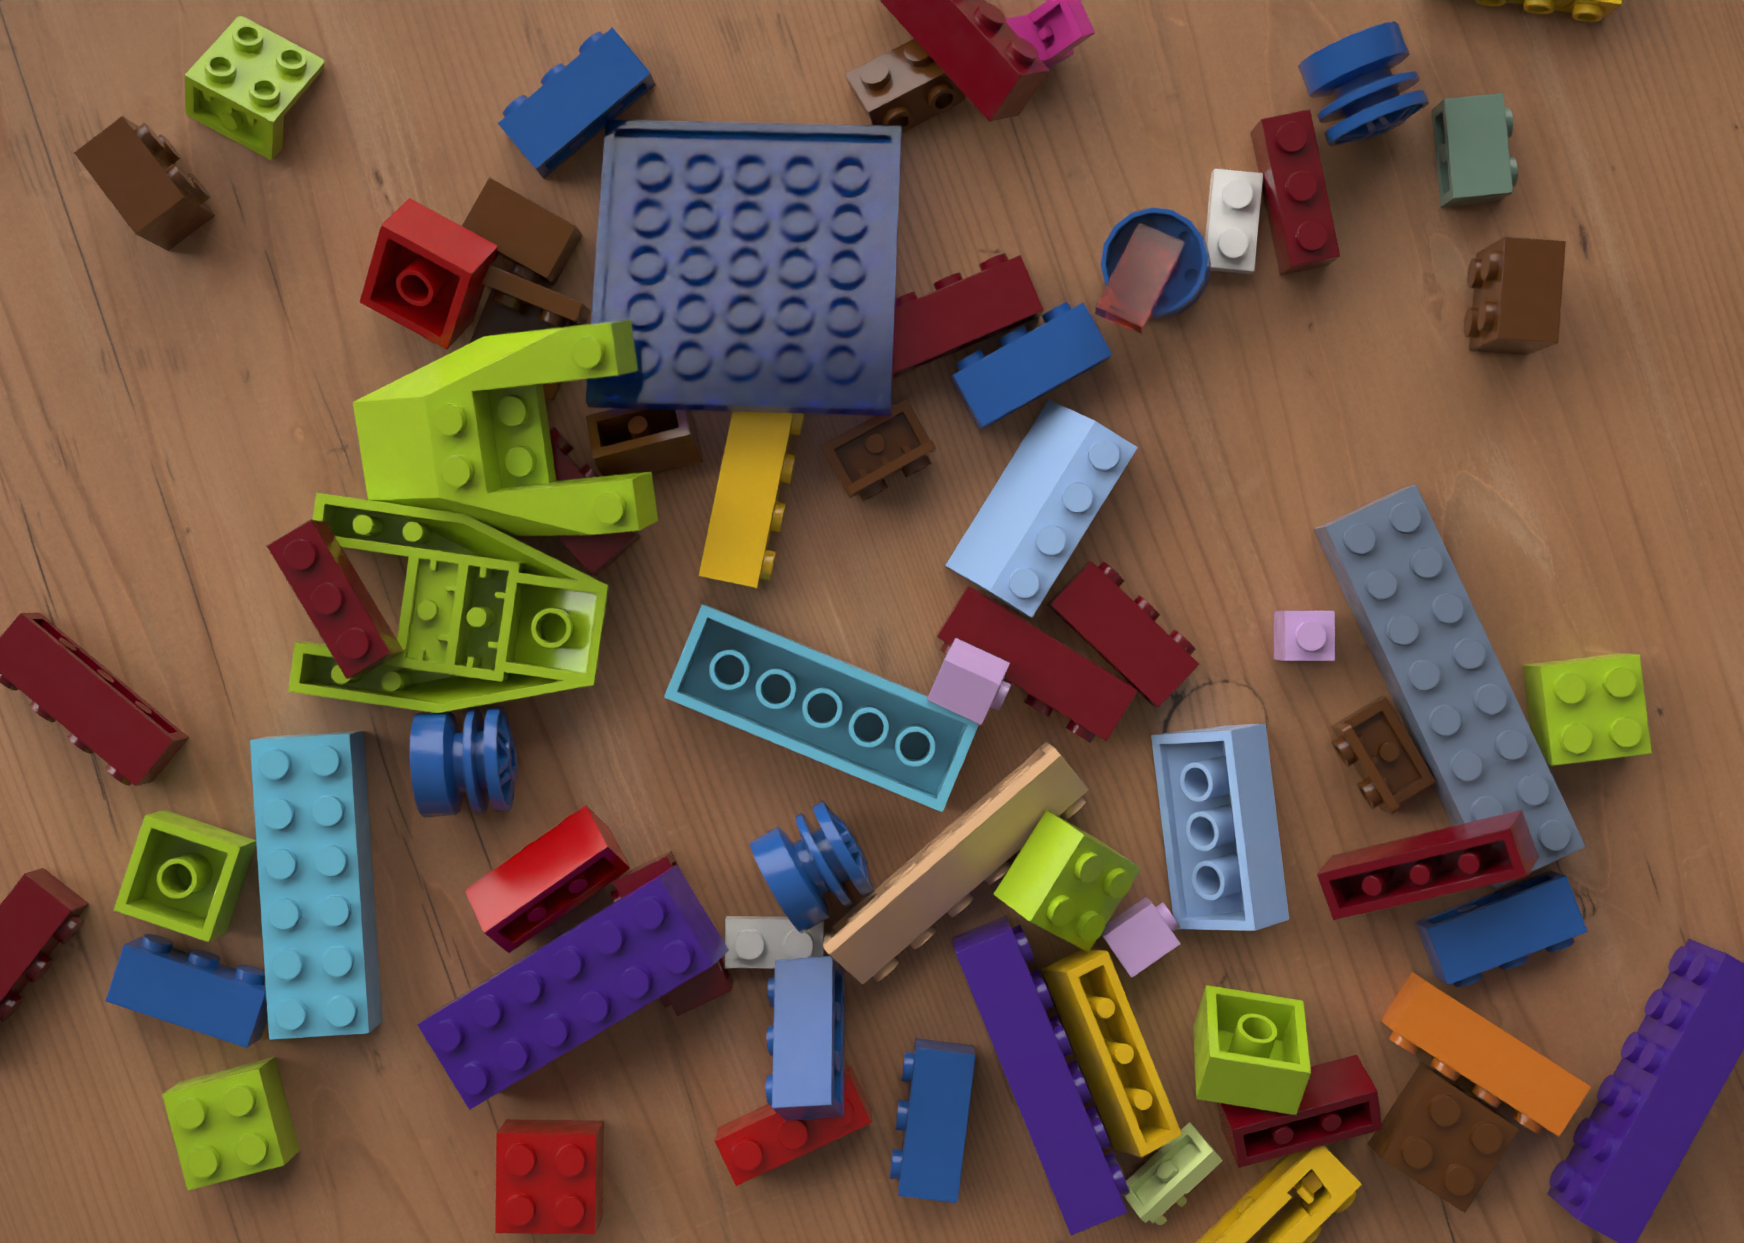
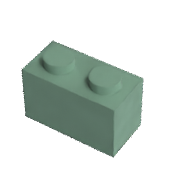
[1431,93,1518,207]

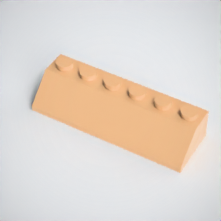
[823,742,1089,984]

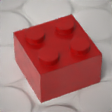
[359,198,498,350]
[495,1119,604,1234]

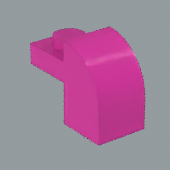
[1005,0,1095,69]

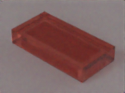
[1095,222,1185,334]

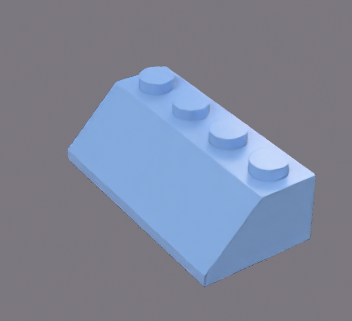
[945,400,1138,617]
[1151,723,1289,931]

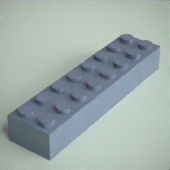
[1313,485,1586,889]

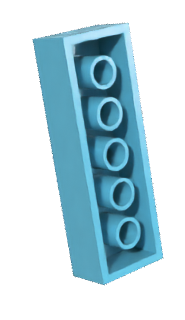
[664,604,979,812]
[250,731,382,1040]

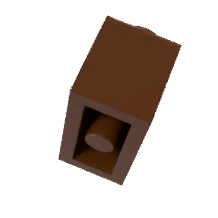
[462,177,582,286]
[586,391,703,476]

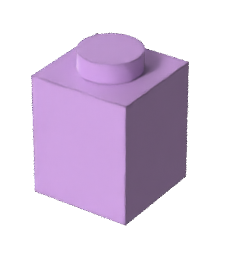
[1273,611,1335,661]
[927,638,1011,725]
[1101,897,1180,978]

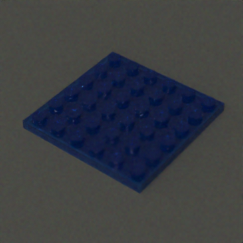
[585,119,902,416]

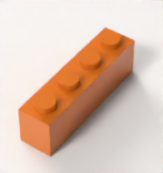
[1380,972,1591,1137]

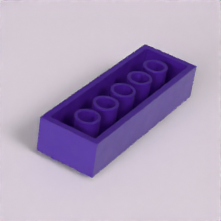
[417,865,729,1110]
[952,916,1130,1235]
[1547,939,1744,1243]

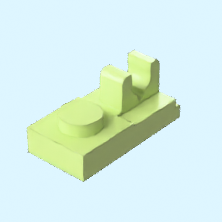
[1124,1122,1223,1225]

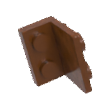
[469,265,591,401]

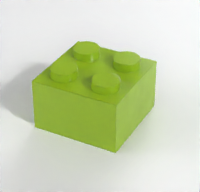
[1523,653,1652,766]
[993,809,1141,952]
[113,810,256,942]
[1193,985,1311,1115]
[162,1057,300,1191]

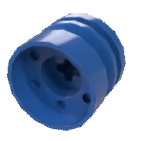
[1298,21,1429,146]
[1101,207,1211,319]
[410,707,518,817]
[750,800,875,934]

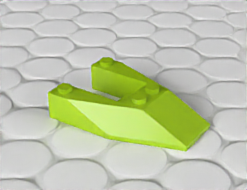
[353,319,658,536]
[288,493,609,713]

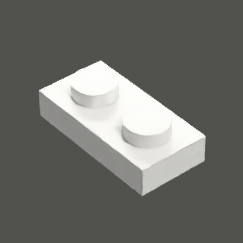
[1205,169,1263,274]
[725,916,824,968]

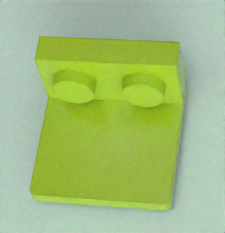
[184,16,324,161]

